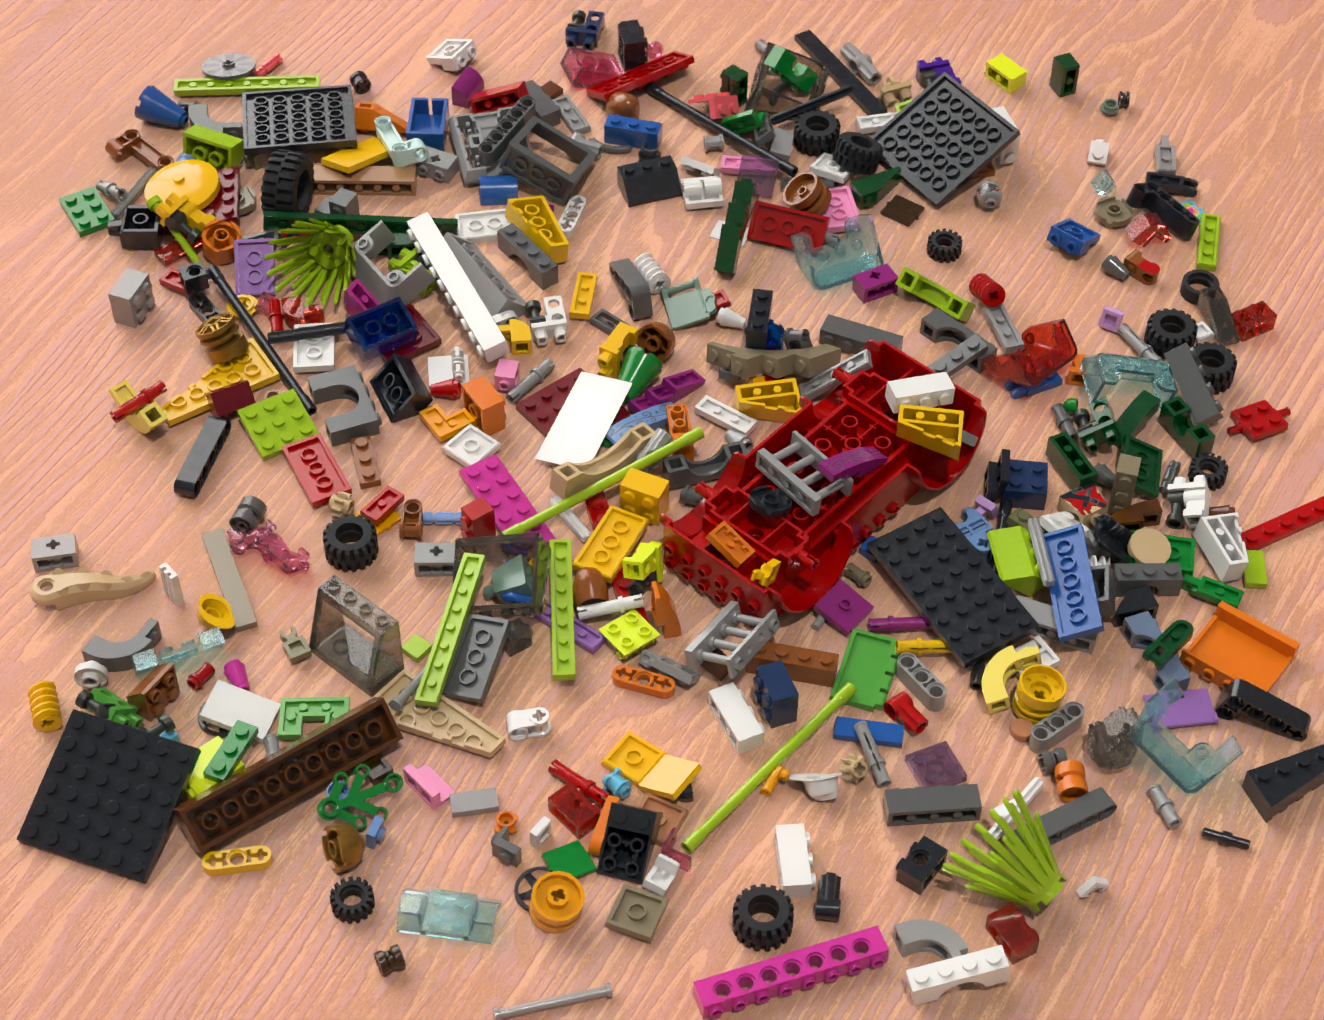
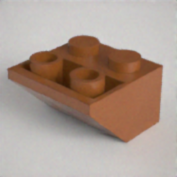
[126,662,180,722]

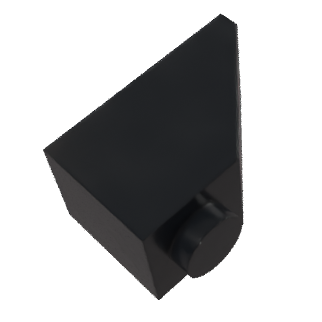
[1113,585,1159,628]

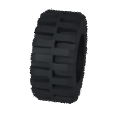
[261,149,314,215]

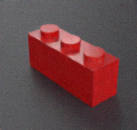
[469,81,530,114]

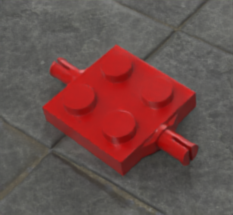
[1227,400,1291,442]

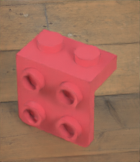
[688,92,739,119]

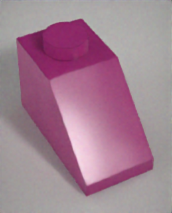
[344,278,383,320]

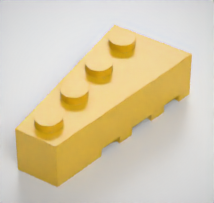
[505,195,569,263]

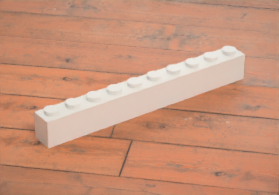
[406,212,510,363]

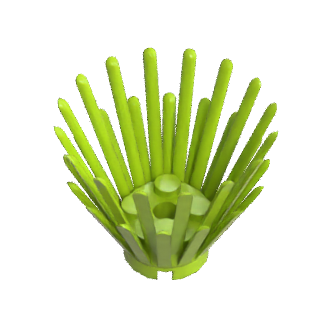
[264,218,357,311]
[941,788,1067,914]

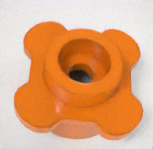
[494,811,519,834]

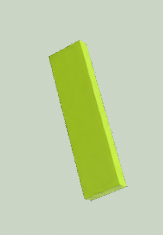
[1196,213,1221,272]

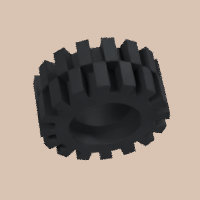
[927,229,963,263]
[1188,452,1228,491]
[330,876,375,924]

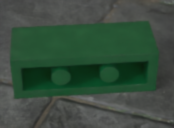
[1045,431,1099,490]

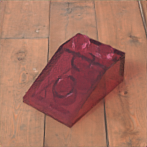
[560,46,624,89]

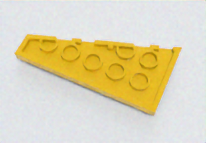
[160,338,280,427]

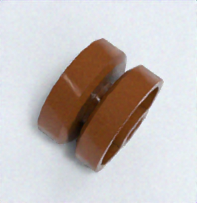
[782,171,832,215]

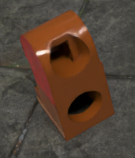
[1123,249,1160,285]

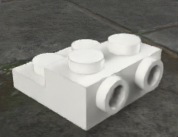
[426,39,478,72]

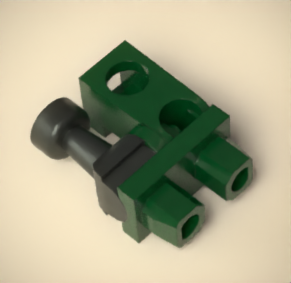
[1073,396,1121,454]

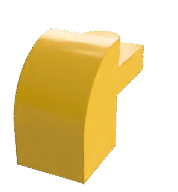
[497,319,532,355]

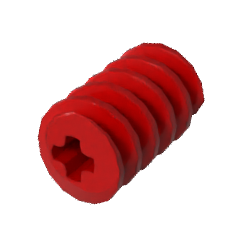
[969,273,1006,308]

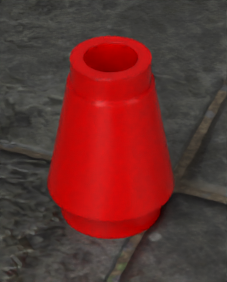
[430,378,461,398]

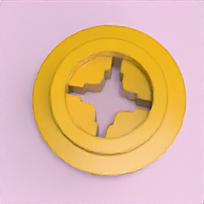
[227,294,259,319]

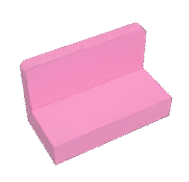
[403,763,455,810]

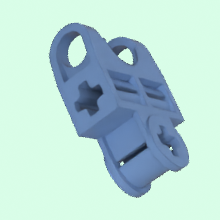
[955,507,994,563]

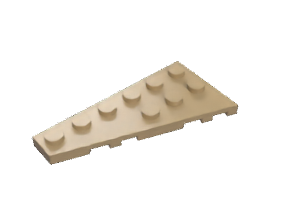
[371,669,506,758]

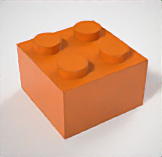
[461,375,507,436]

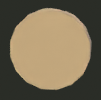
[1127,528,1171,563]

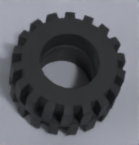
[793,110,841,157]
[832,132,884,175]
[1144,308,1198,359]
[1191,342,1237,395]
[322,514,379,572]
[732,884,794,952]

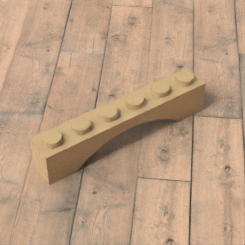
[549,422,655,500]

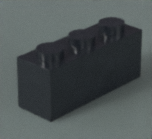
[746,289,773,350]

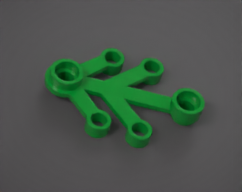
[317,763,403,831]

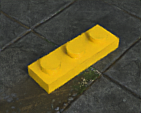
[569,272,598,320]

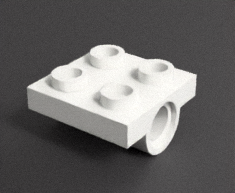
[680,176,724,210]

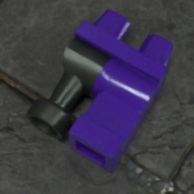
[916,57,961,87]

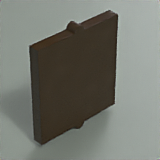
[880,195,925,227]

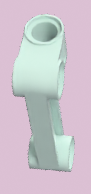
[374,116,429,167]

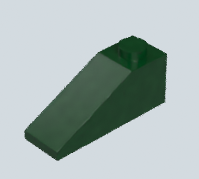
[850,166,901,210]

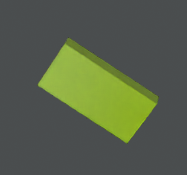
[1243,550,1267,589]

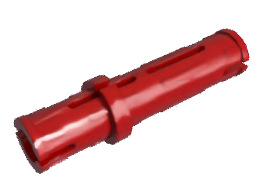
[110,380,167,423]
[548,759,611,807]

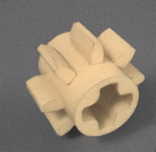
[328,491,355,518]
[838,753,868,783]

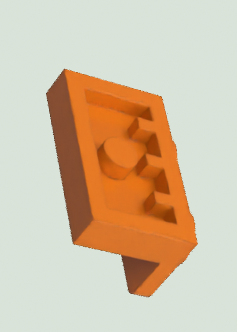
[706,521,755,568]

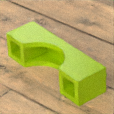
[895,267,976,323]

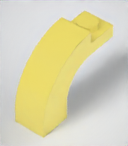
[108,379,168,433]
[982,645,1042,714]

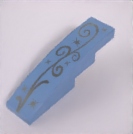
[605,402,674,445]

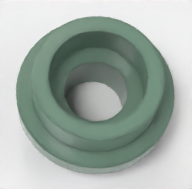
[1101,99,1119,115]

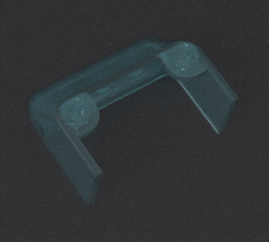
[1131,677,1243,794]

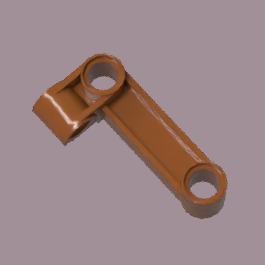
[105,129,174,172]

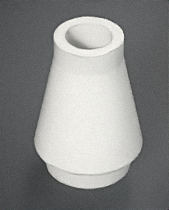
[716,307,746,330]

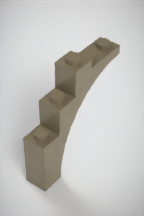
[706,341,841,379]

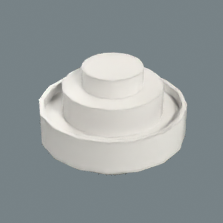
[73,661,108,688]

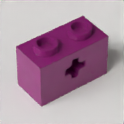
[852,263,898,304]

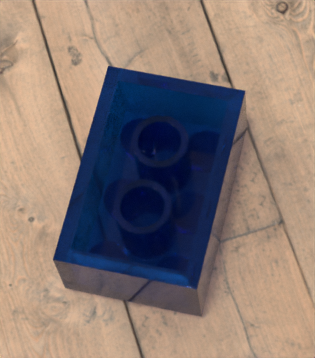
[344,296,418,362]

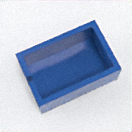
[406,97,450,151]

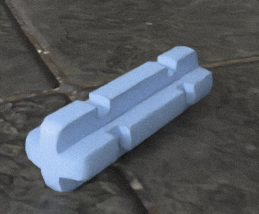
[423,512,462,525]

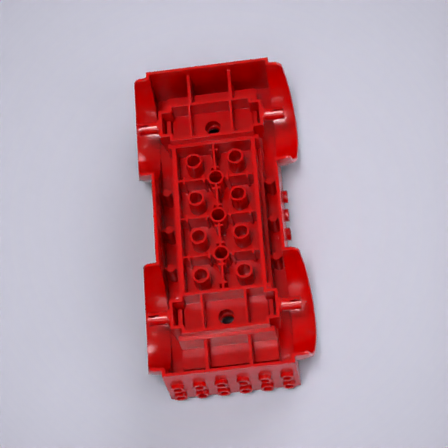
[659,339,987,628]

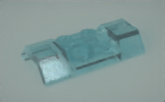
[131,627,225,675]
[396,888,501,944]

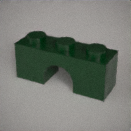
[1158,396,1216,458]

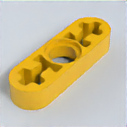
[202,845,273,876]

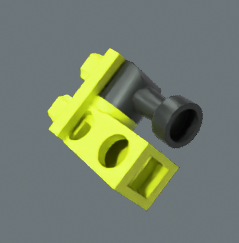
[622,541,664,596]

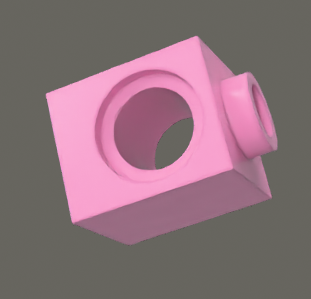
[494,358,520,392]

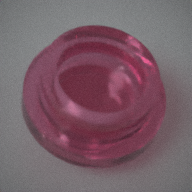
[646,41,663,59]

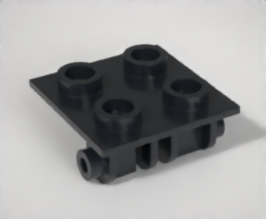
[1094,514,1134,564]

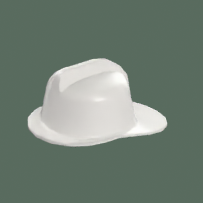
[789,773,843,801]

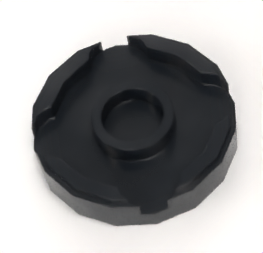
[748,486,792,519]

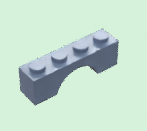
[1121,611,1191,693]

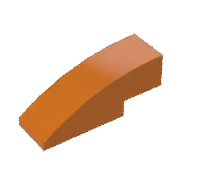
[651,581,682,639]

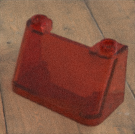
[981,318,1077,387]

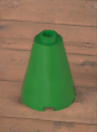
[617,346,663,404]

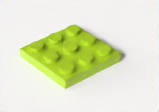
[237,388,319,461]

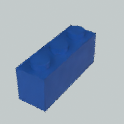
[604,114,662,149]

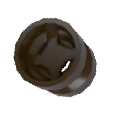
[374,944,406,976]

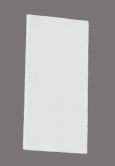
[535,372,632,465]

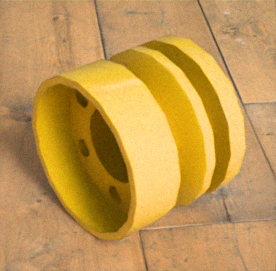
[1012,664,1067,725]

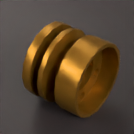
[195,312,249,364]

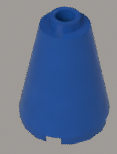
[135,85,189,128]

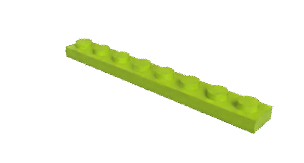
[174,75,321,97]
[549,539,576,681]
[414,552,486,707]

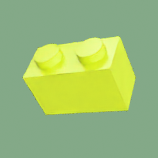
[985,54,1027,94]

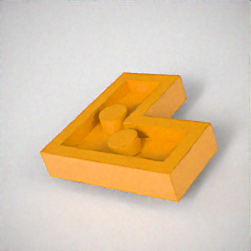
[419,404,476,443]

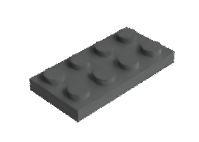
[442,613,512,703]

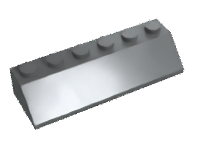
[443,232,527,323]

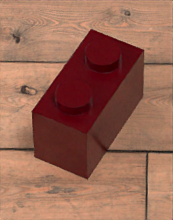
[205,380,256,418]

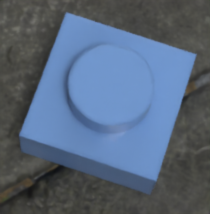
[366,815,386,849]

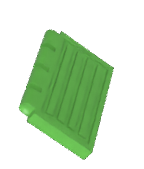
[830,628,901,712]

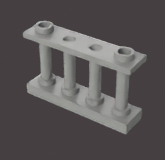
[755,430,854,517]
[684,601,780,679]

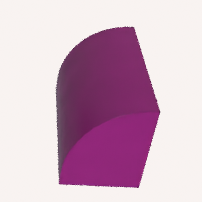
[451,66,484,109]

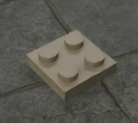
[605,883,668,943]

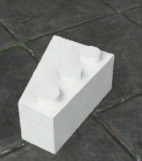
[1193,512,1249,582]

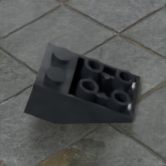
[596,802,663,883]

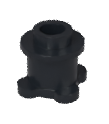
[638,143,661,162]

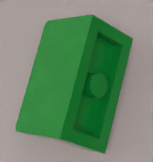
[721,109,766,134]

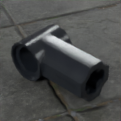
[815,872,841,921]

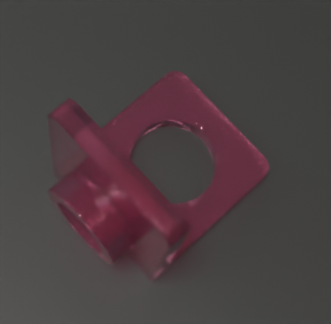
[661,827,692,872]

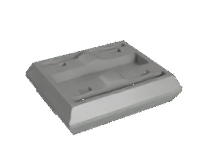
[447,106,533,186]

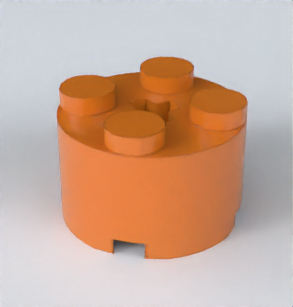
[202,219,241,266]

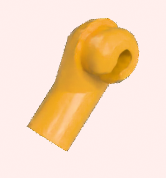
[760,766,790,796]

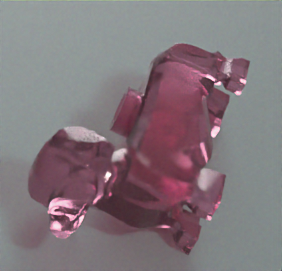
[227,520,310,574]

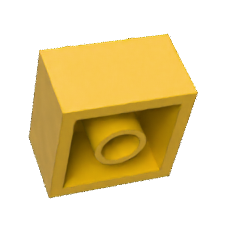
[620,468,669,526]

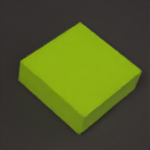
[401,634,432,663]

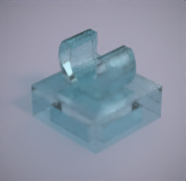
[1091,169,1116,196]

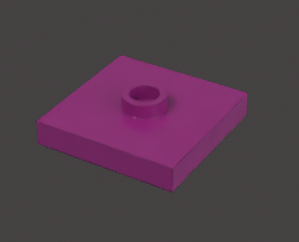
[813,580,874,636]

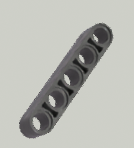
[478,95,536,166]
[1014,787,1117,853]

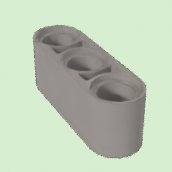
[896,653,947,712]
[1028,701,1085,754]

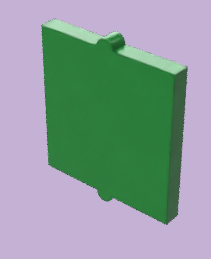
[542,840,597,878]

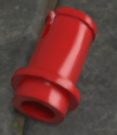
[187,662,215,690]

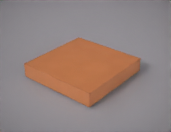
[638,792,689,849]

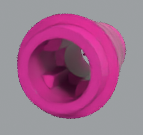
[224,659,250,691]

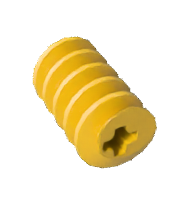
[28,681,62,732]

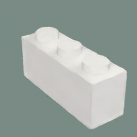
[885,372,955,414]
[708,682,765,755]
[775,823,816,898]

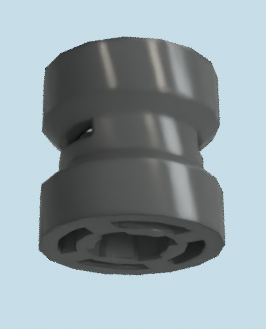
[1038,747,1068,774]

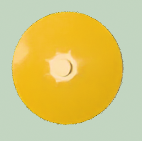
[145,159,221,210]

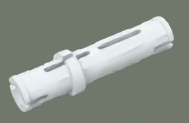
[577,593,645,621]

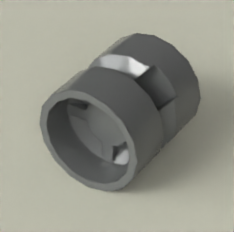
[229,496,267,536]

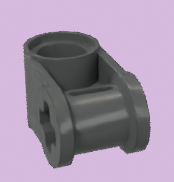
[783,327,813,350]

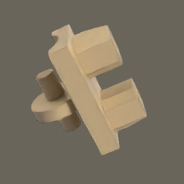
[877,76,912,107]

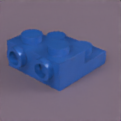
[1047,218,1101,256]

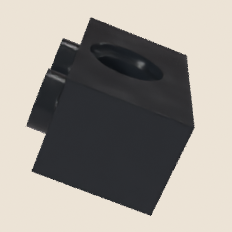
[896,836,948,895]

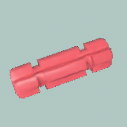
[254,53,283,77]

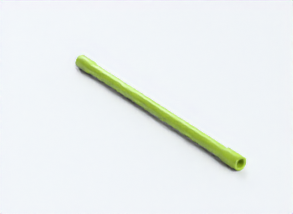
[501,427,705,544]
[681,682,857,854]

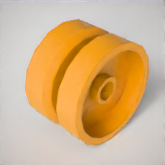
[528,871,585,934]

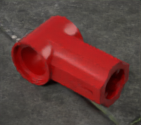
[883,691,929,735]

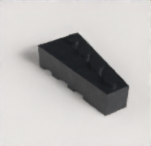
[1242,744,1324,823]

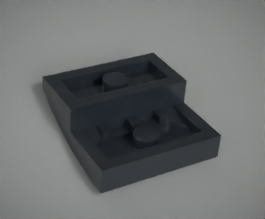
[983,449,1010,502]

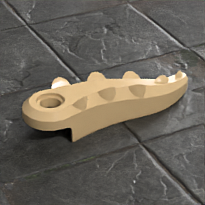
[29,567,156,611]

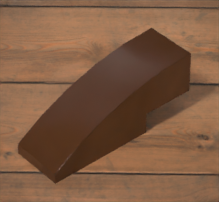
[1111,499,1163,531]

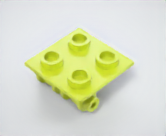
[598,609,660,660]

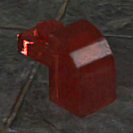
[1125,213,1172,247]
[281,296,325,329]

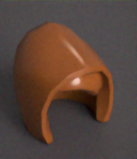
[606,91,640,119]
[572,567,609,613]

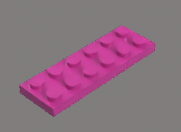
[459,454,556,562]

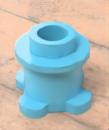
[602,768,632,799]

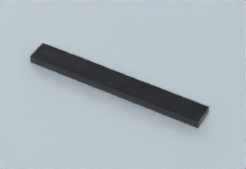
[795,29,887,115]

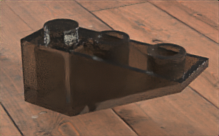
[1197,286,1239,346]

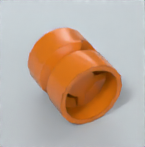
[1054,760,1089,803]

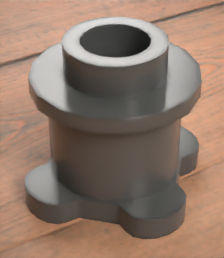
[680,484,704,506]

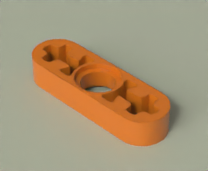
[612,665,675,699]
[588,795,621,856]

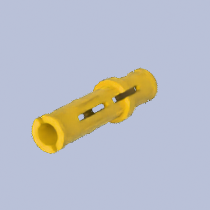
[895,638,951,656]

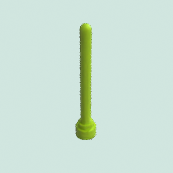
[146,195,205,268]

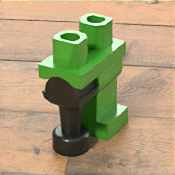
[75,688,144,728]

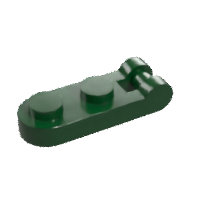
[1142,620,1194,670]

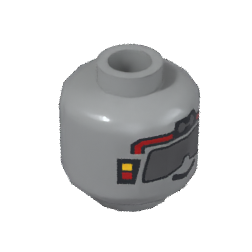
[976,181,1002,209]

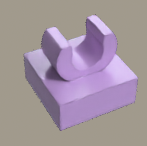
[1098,306,1124,333]
[974,494,998,520]

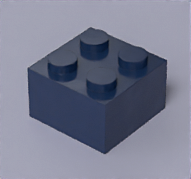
[1002,459,1048,511]
[752,660,799,729]

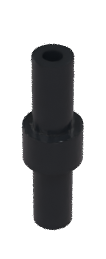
[1201,827,1251,849]

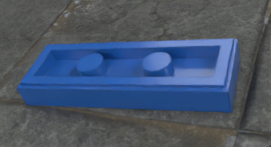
[833,716,904,748]

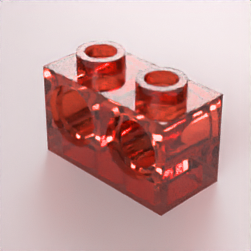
[1227,301,1277,342]

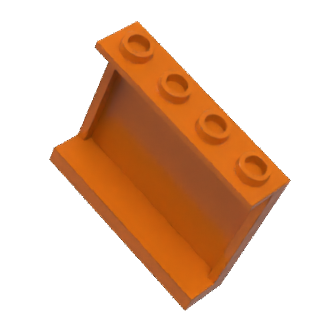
[1180,601,1300,693]

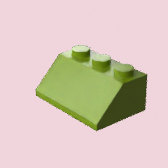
[183,124,243,170]
[987,526,1044,597]

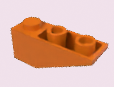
[355,102,408,135]
[666,404,694,461]

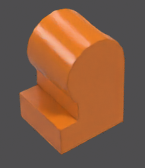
[1067,354,1090,387]

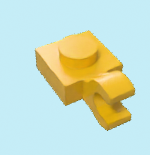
[751,558,781,587]

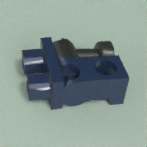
[565,10,605,51]

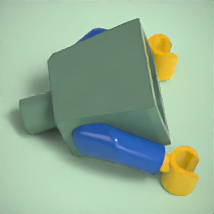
[483,554,547,614]

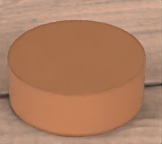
[1010,718,1034,742]

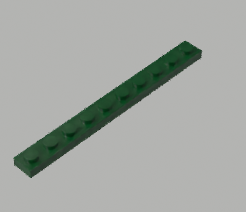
[263,211,458,237]

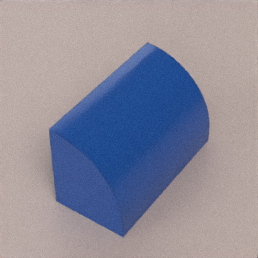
[479,175,518,206]

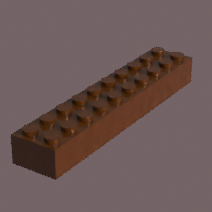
[173,697,403,853]

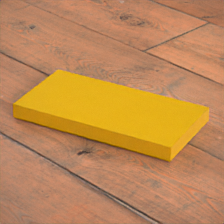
[321,137,390,174]
[572,505,649,583]

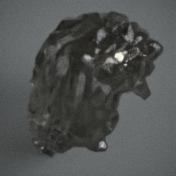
[1087,707,1142,770]

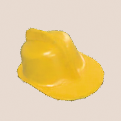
[197,593,235,631]

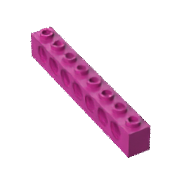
[693,925,889,1019]

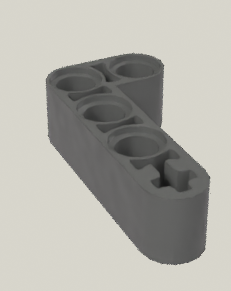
[609,258,653,320]

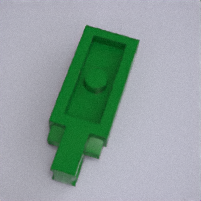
[1181,574,1244,609]

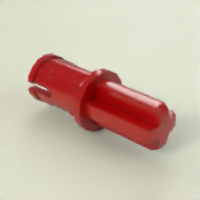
[268,298,284,332]

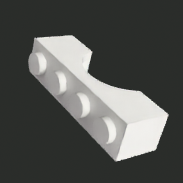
[906,945,1010,1006]

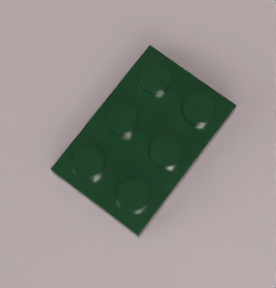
[1121,434,1163,500]

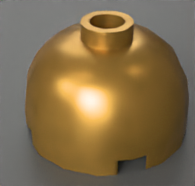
[322,823,366,873]

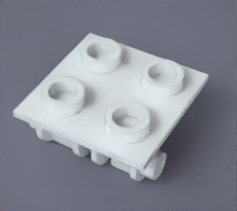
[428,347,469,387]

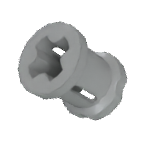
[703,134,724,152]

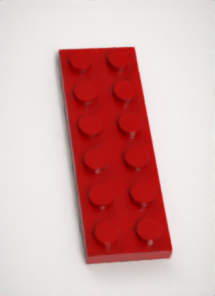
[586,51,695,102]

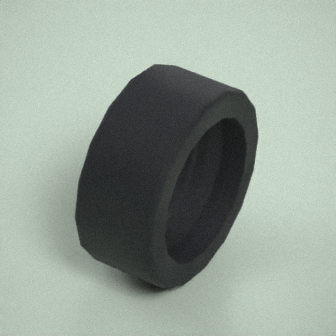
[1180,269,1220,305]

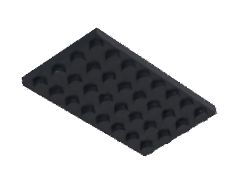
[868,507,1039,669]

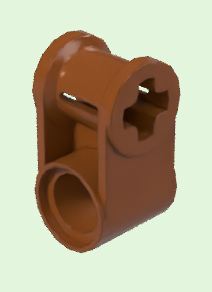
[399,499,423,539]

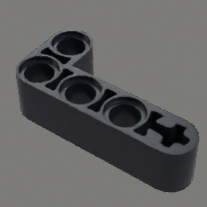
[1126,182,1200,239]
[1215,679,1311,741]

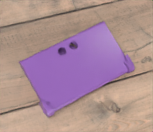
[1143,688,1219,731]

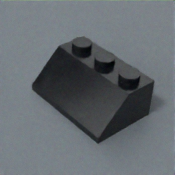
[617,155,682,207]
[369,353,433,423]

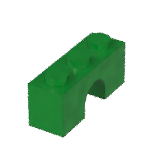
[764,45,819,94]

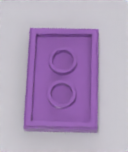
[234,238,276,297]

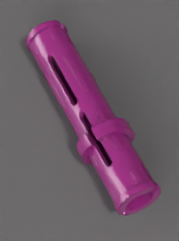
[868,616,933,633]

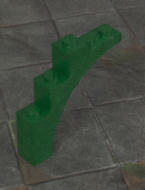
[714,178,760,274]

